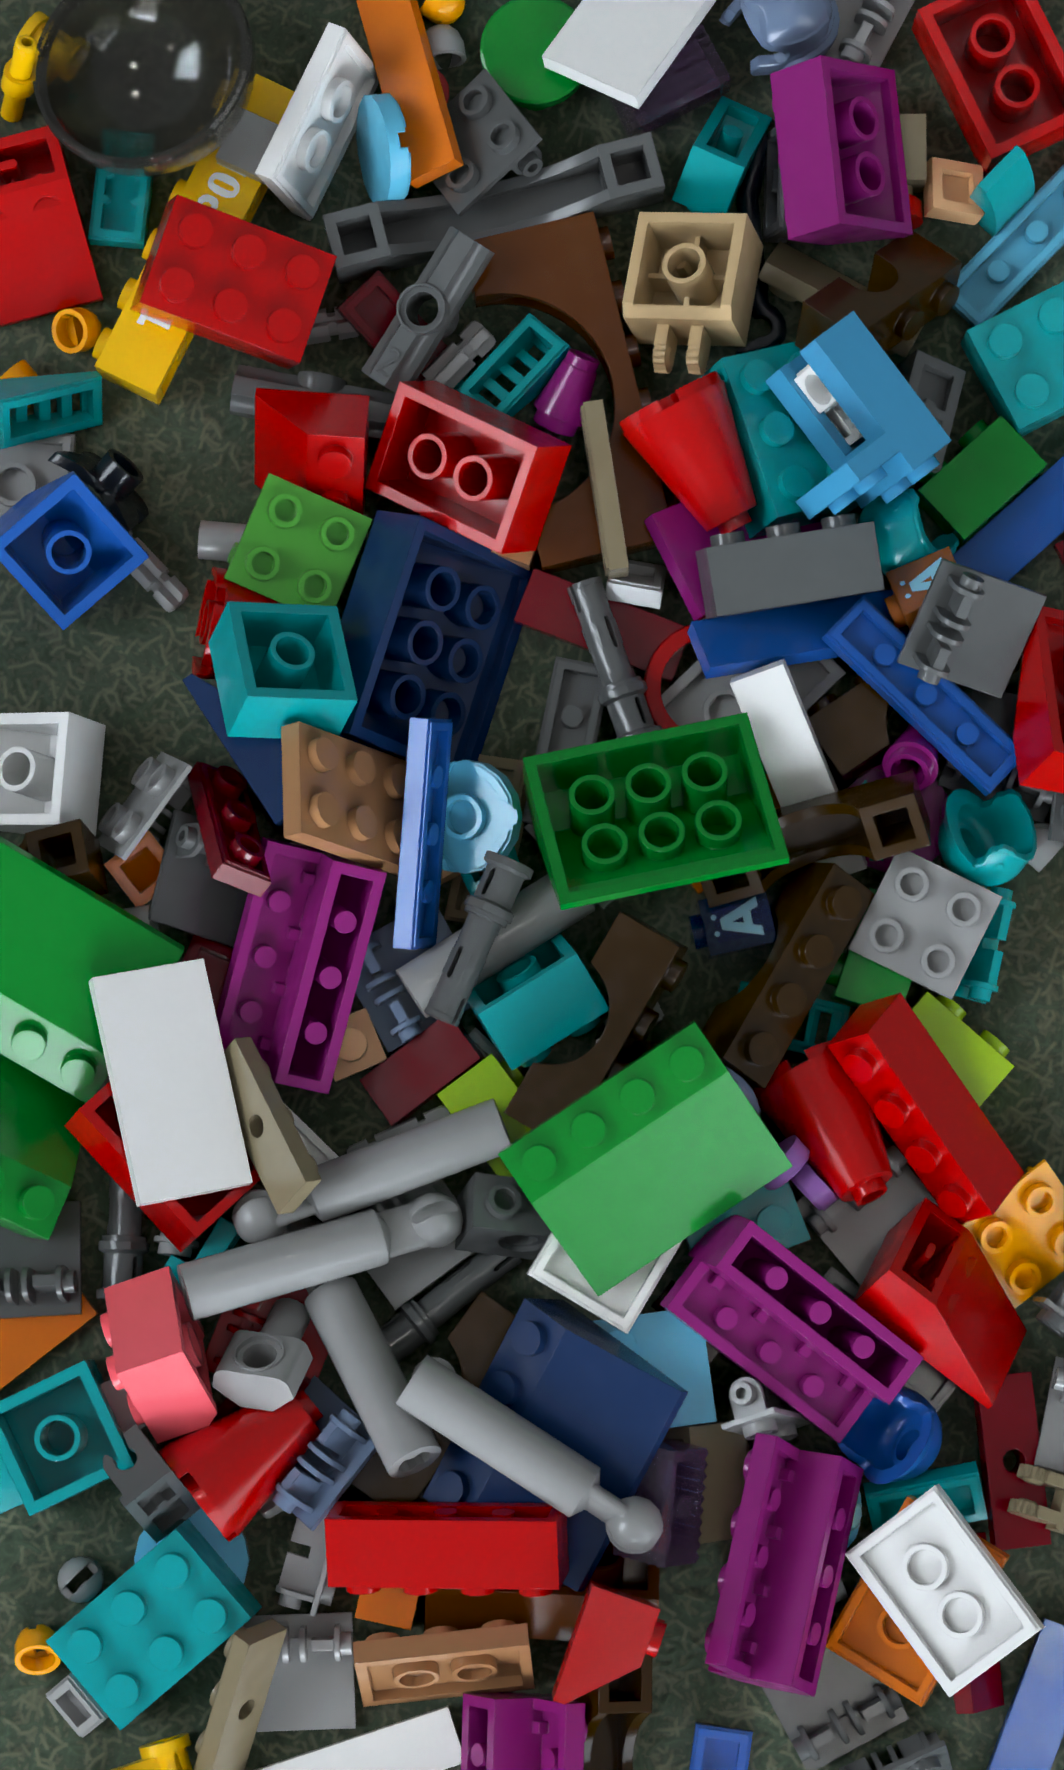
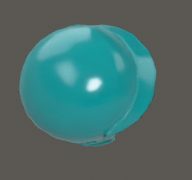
[857,488,960,576]
[938,789,1037,887]

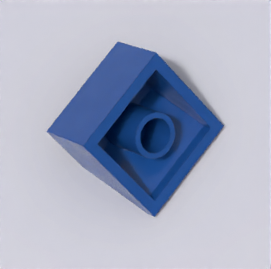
[0,471,149,630]

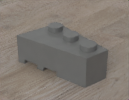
[695,513,885,619]

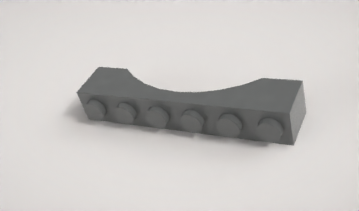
[322,132,665,285]

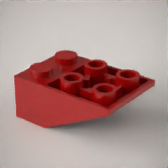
[0,124,104,327]
[853,1197,1027,1409]

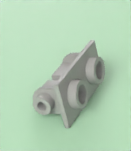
[721,1377,811,1441]
[275,1500,346,1617]

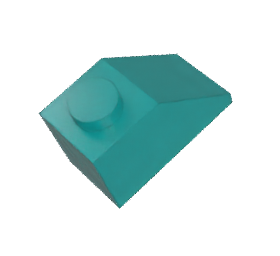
[672,96,772,213]

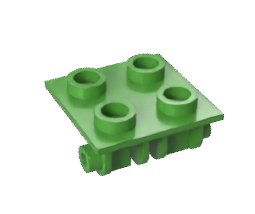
[224,473,373,606]

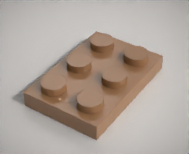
[281,721,407,876]
[352,1619,535,1707]

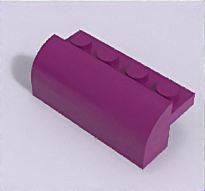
[216,837,387,1094]
[660,1215,924,1444]
[705,1433,864,1697]
[461,1692,588,1770]

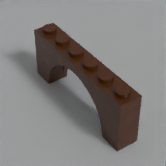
[472,211,677,574]

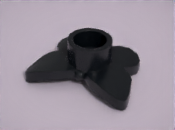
[48,449,149,533]

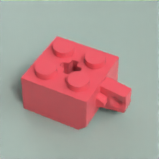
[100,1266,217,1444]

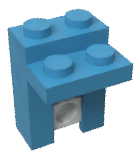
[765,310,952,520]

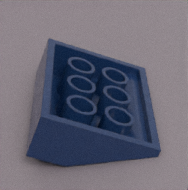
[339,510,533,762]
[423,1298,688,1592]

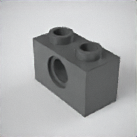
[455,1172,551,1260]

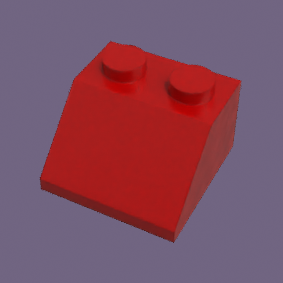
[254,388,370,515]
[552,1580,667,1705]

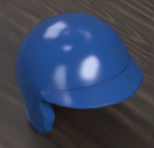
[837,1387,943,1484]

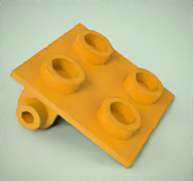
[960,1159,1064,1309]

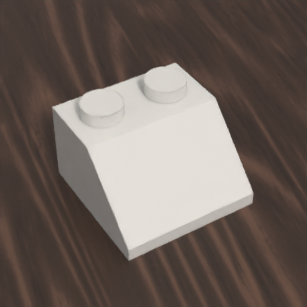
[0,712,106,837]

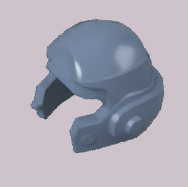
[719,0,840,76]

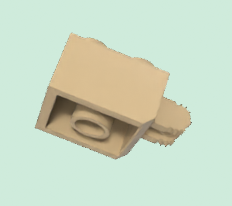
[622,212,763,375]

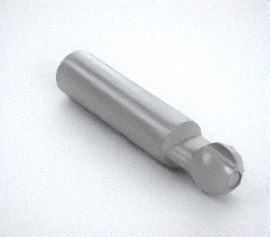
[396,874,595,1018]
[232,1098,511,1243]
[177,1192,463,1321]
[283,1218,441,1478]
[395,1355,663,1554]

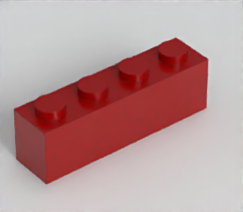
[827,992,1024,1223]
[324,1501,569,1597]

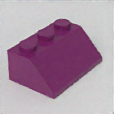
[770,55,913,245]

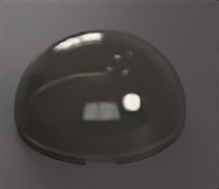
[33,0,256,177]

